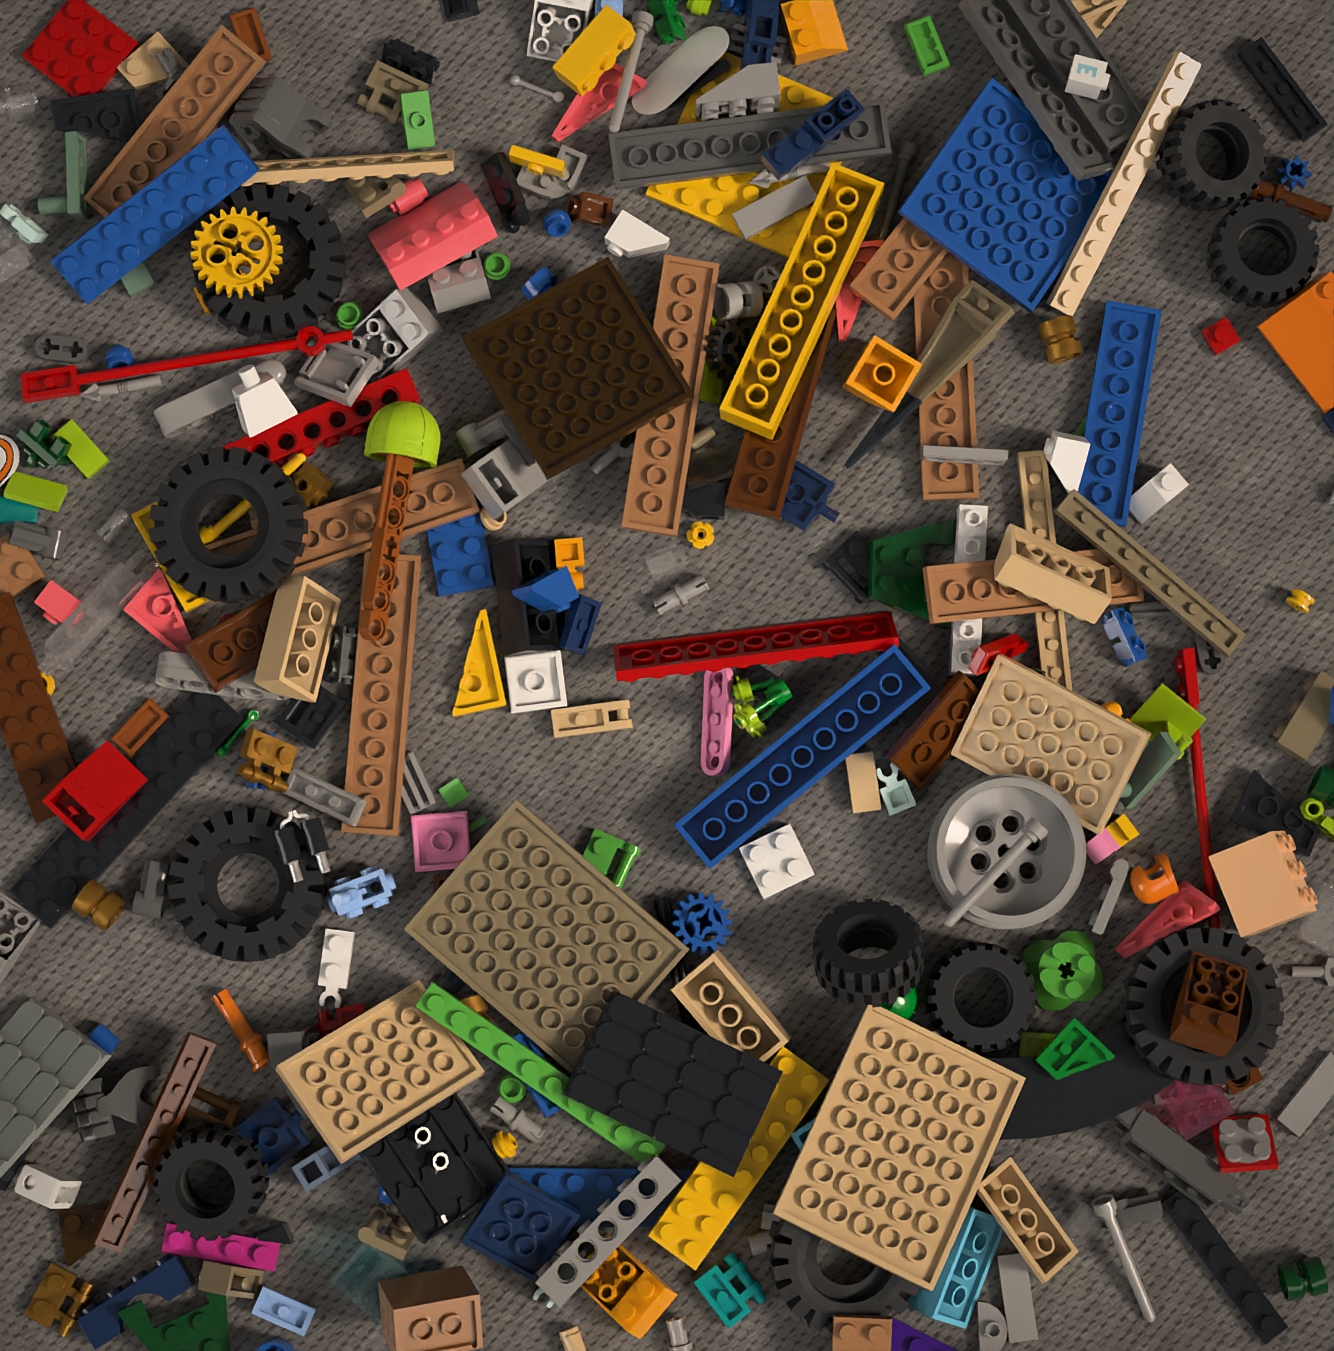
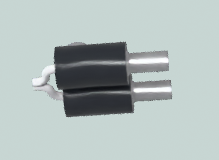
[272,810,331,883]

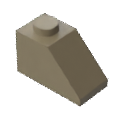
[198,1261,264,1299]

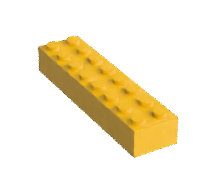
[647,1046,829,1271]

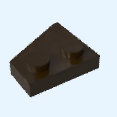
[57,1200,110,1266]

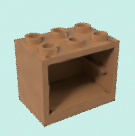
[378,1265,483,1351]

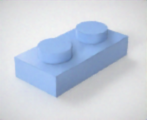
[251,1285,317,1336]

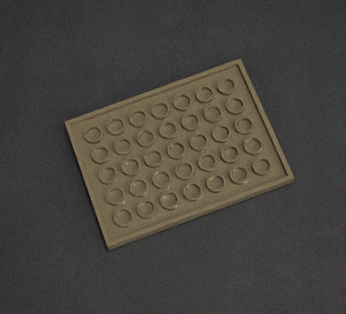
[404,799,689,1074]

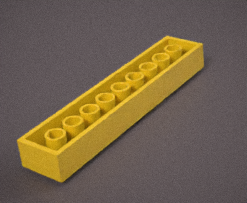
[720,163,884,440]

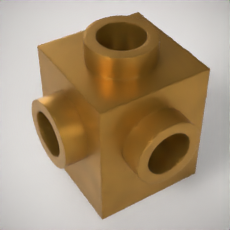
[290,462,335,509]

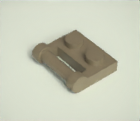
[342,175,406,219]
[358,1203,416,1260]

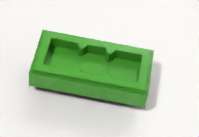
[903,15,950,77]
[399,90,435,150]

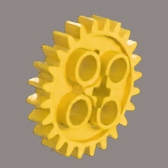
[190,207,283,299]

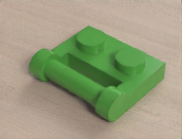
[583,829,641,888]

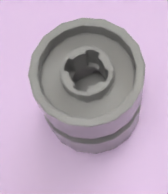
[713,281,763,321]

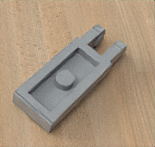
[1088,859,1130,937]

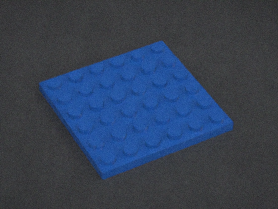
[897,78,1113,313]

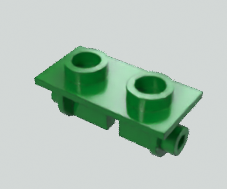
[647,0,686,45]

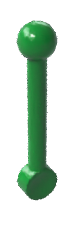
[217,709,259,757]

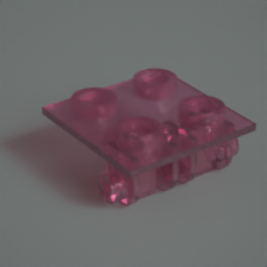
[1158,1080,1235,1140]

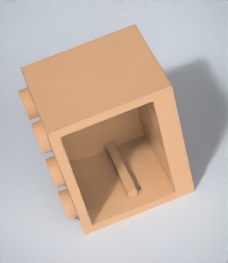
[1208,831,1318,937]

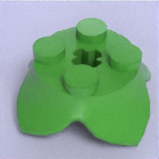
[1023,930,1103,1011]

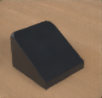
[442,0,480,22]
[257,1222,295,1244]

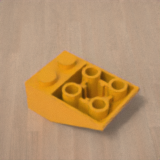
[573,1234,678,1339]

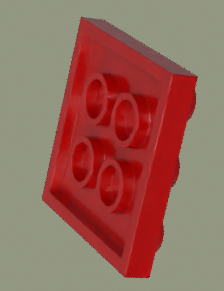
[22,0,139,97]

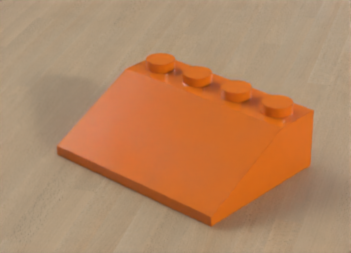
[1256,271,1334,413]

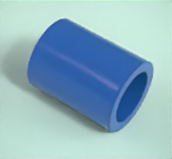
[88,1024,121,1054]

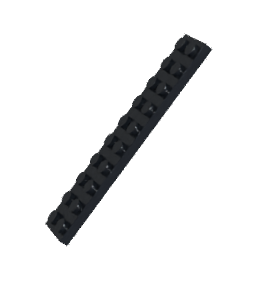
[9,692,245,929]

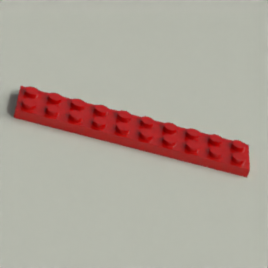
[613,611,899,682]

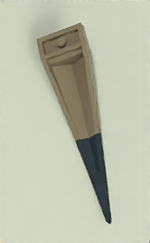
[845,280,1014,469]

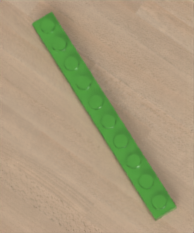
[415,981,666,1163]

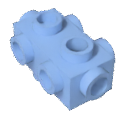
[327,866,397,919]

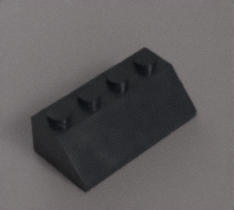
[492,539,567,656]

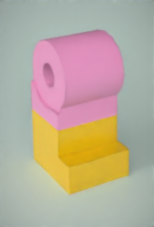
[1086,814,1139,865]

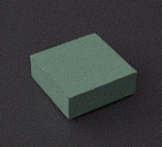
[121,262,156,298]

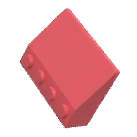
[367,180,498,291]

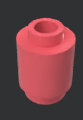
[388,177,428,216]

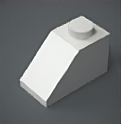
[605,210,670,258]
[1044,431,1090,494]
[1129,463,1189,525]

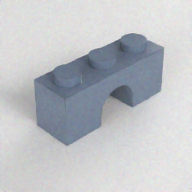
[291,1145,361,1192]

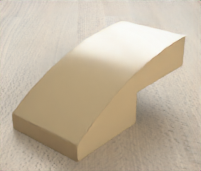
[845,750,881,813]

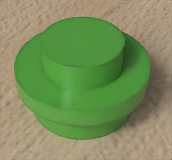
[483,253,511,281]
[336,302,364,330]
[498,1074,526,1103]

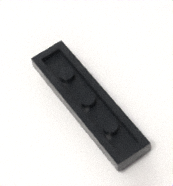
[1238,37,1328,143]

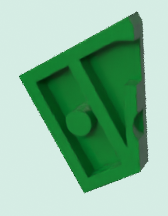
[1034,1018,1115,1080]

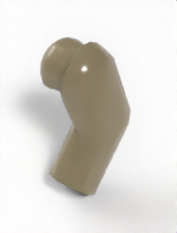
[691,424,716,449]

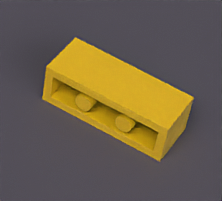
[552,5,636,97]

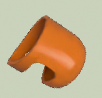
[1129,852,1179,904]

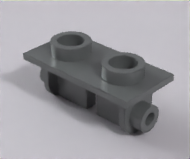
[327,626,358,685]

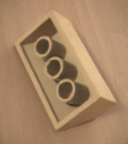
[994,523,1112,624]
[254,576,341,703]
[671,950,792,1062]
[976,1157,1079,1284]

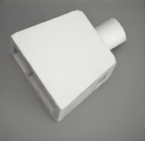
[232,364,298,438]
[12,1164,83,1209]

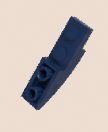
[740,0,779,70]
[760,89,865,180]

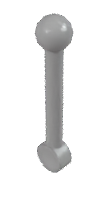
[510,75,564,103]

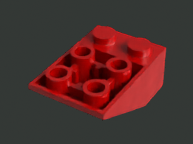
[42,740,149,841]

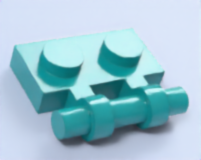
[693,1252,767,1329]

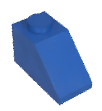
[512,566,579,613]

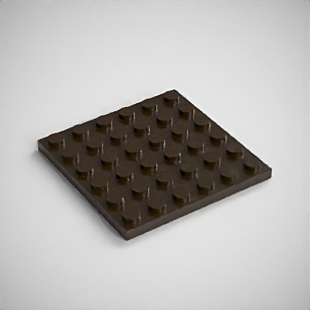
[462,257,694,480]

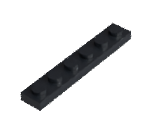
[1161,1190,1288,1344]

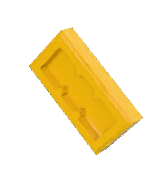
[509,145,566,178]

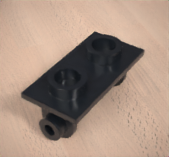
[382,39,441,85]

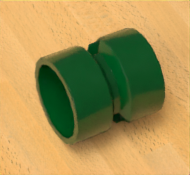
[1307,763,1334,809]
[1277,1256,1328,1302]

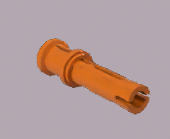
[211,989,270,1072]

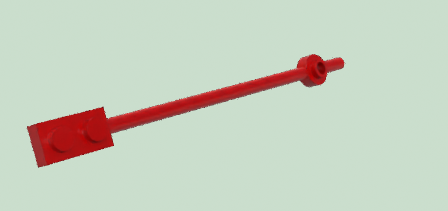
[20,326,353,403]
[1174,648,1220,929]

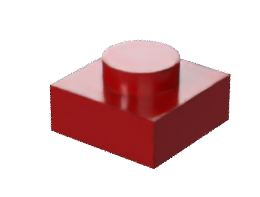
[1201,317,1241,356]

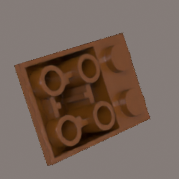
[1169,951,1248,1058]

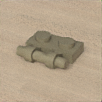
[357,60,428,125]

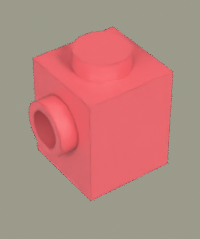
[34,580,83,625]

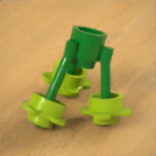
[732,676,793,738]

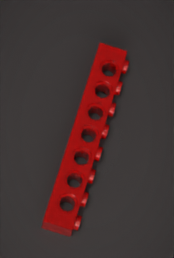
[206,368,422,468]

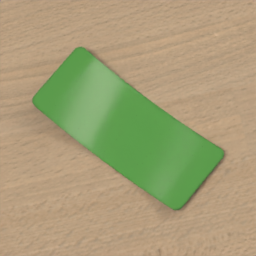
[439,778,486,833]

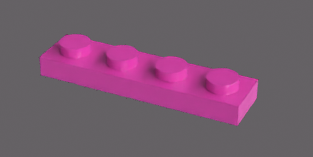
[161,1222,280,1271]

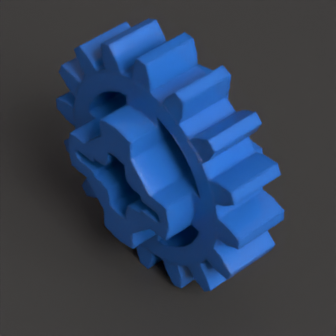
[670,892,733,955]

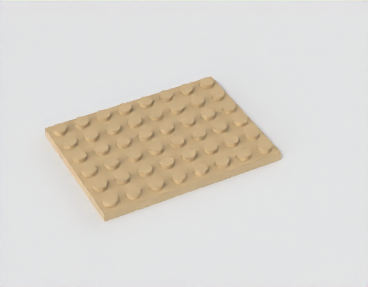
[772,1005,1026,1292]

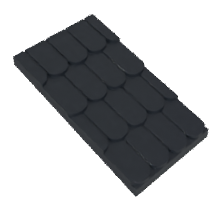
[562,990,783,1177]
[358,1092,511,1244]

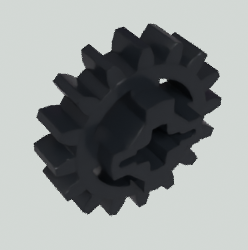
[704,319,752,381]

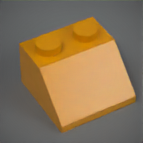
[779,0,848,66]
[842,335,922,413]

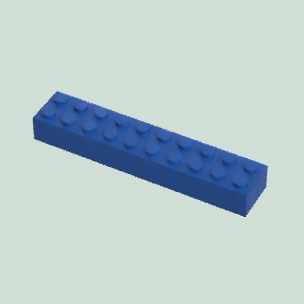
[674,644,931,869]

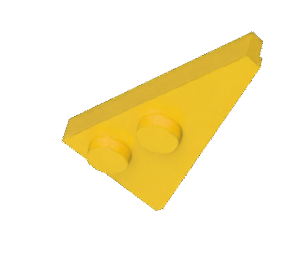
[452,609,507,717]

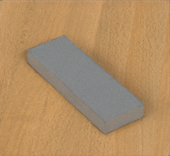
[732,175,817,240]
[921,445,1008,466]
[282,767,367,827]
[1275,1052,1334,1137]
[996,1252,1038,1343]

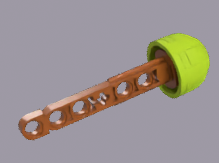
[359,401,440,641]

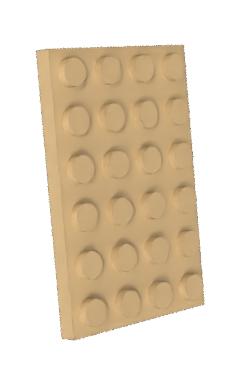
[951,654,1151,835]
[275,980,484,1164]

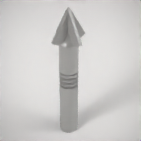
[749,162,830,188]
[79,374,162,401]

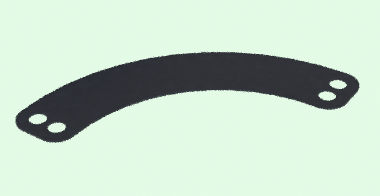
[984,982,1183,1140]

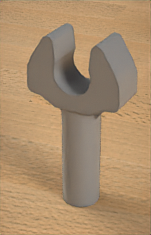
[590,436,634,475]
[1291,958,1334,986]

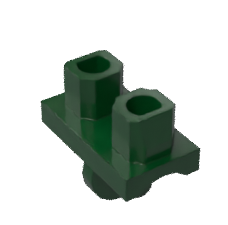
[16,419,72,469]

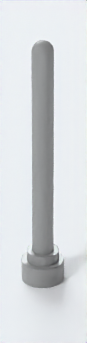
[609,11,654,133]
[943,817,1049,927]
[1091,1194,1156,1322]

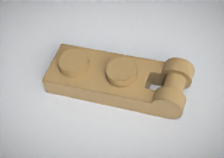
[551,700,633,739]

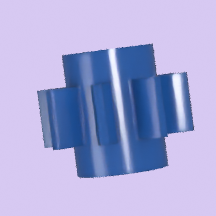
[1275,155,1312,192]

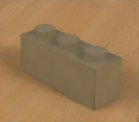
[1272,670,1334,762]

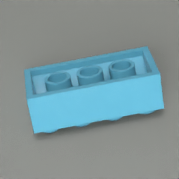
[908,1206,1004,1329]

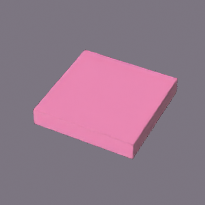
[411,811,471,872]

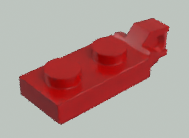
[968,634,1029,676]

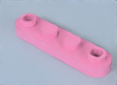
[701,668,734,776]

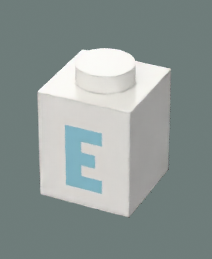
[1064,54,1110,100]

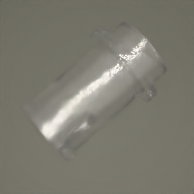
[96,508,132,543]

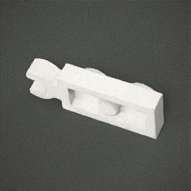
[318,929,355,1008]

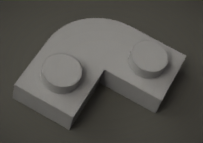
[516,144,588,199]

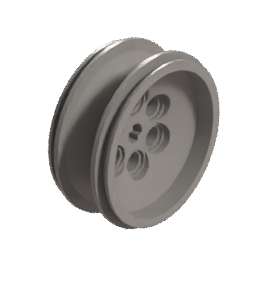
[927,774,1086,929]

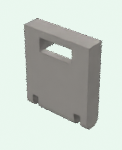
[294,342,379,407]

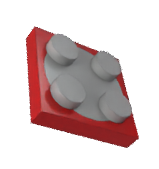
[1210,1114,1279,1173]

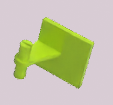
[1129,683,1206,760]

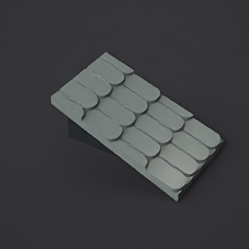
[0,998,112,1191]

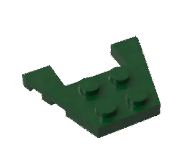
[868,520,954,629]
[117,1273,230,1351]

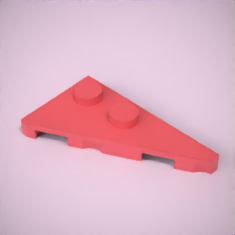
[552,63,647,142]
[835,240,884,342]
[123,568,192,654]
[1115,880,1221,959]

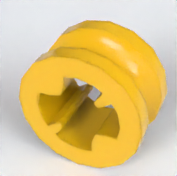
[1285,588,1315,614]

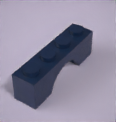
[77,1253,197,1350]

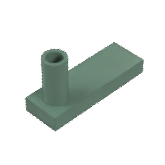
[38,131,88,220]
[1119,732,1182,809]

